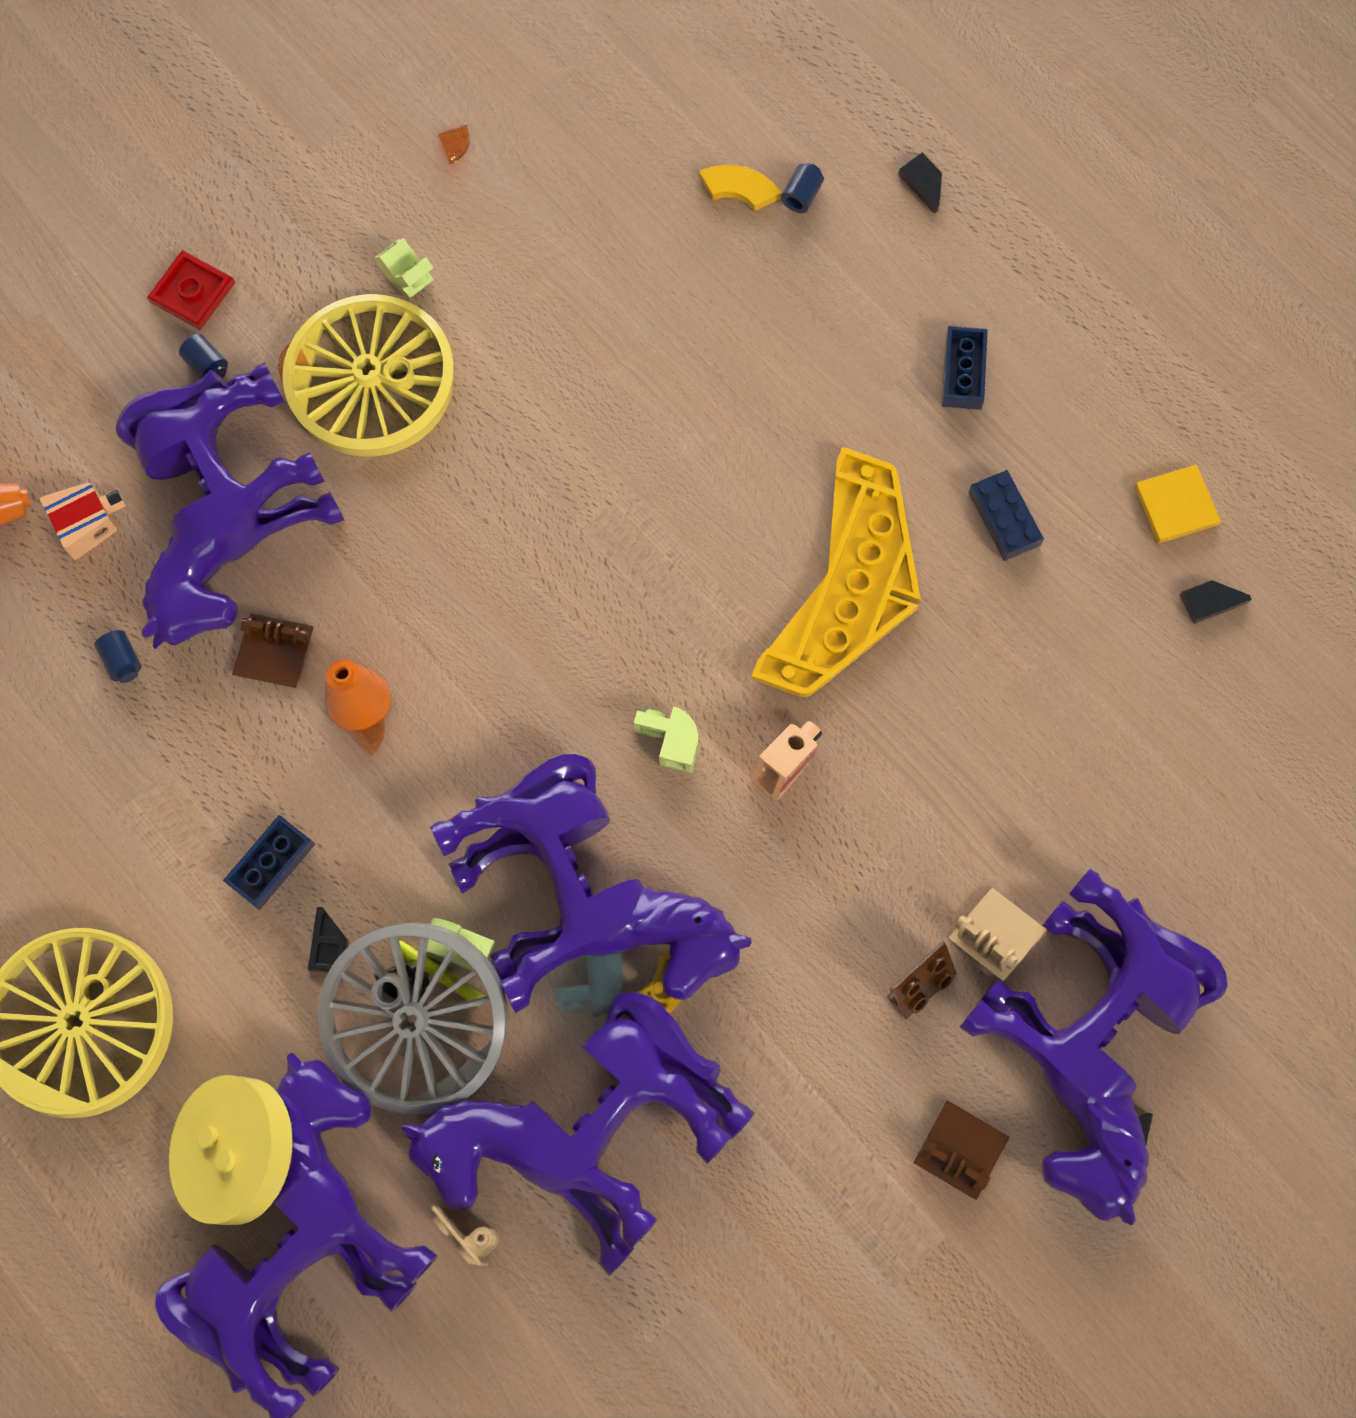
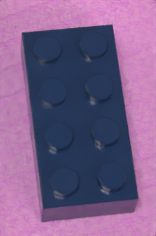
[942,326,988,410]
[968,470,1044,561]
[223,815,315,910]

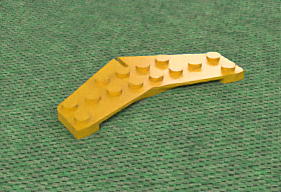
[751,447,921,698]

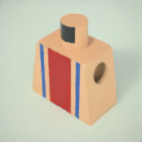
[40,483,127,560]
[751,721,822,801]

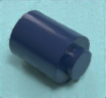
[780,163,824,213]
[179,334,228,379]
[94,630,142,683]

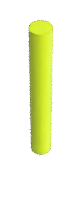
[399,940,486,1007]

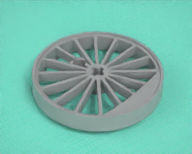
[318,923,508,1115]

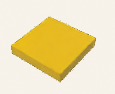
[1134,464,1221,544]

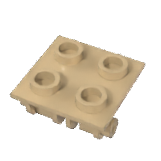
[948,888,1047,981]
[431,1206,499,1266]

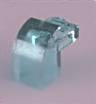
[554,953,625,1017]

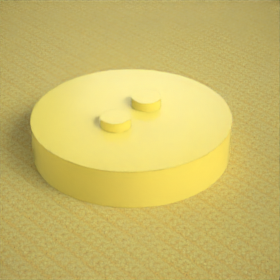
[169,1075,292,1225]

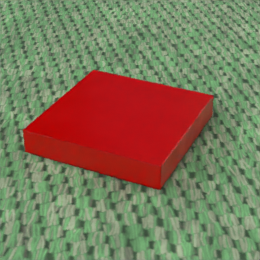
[147,250,235,330]

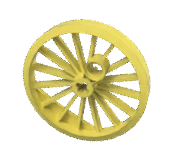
[283,294,454,457]
[0,928,173,1119]

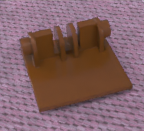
[232,613,314,688]
[887,941,957,1020]
[913,1100,1010,1200]

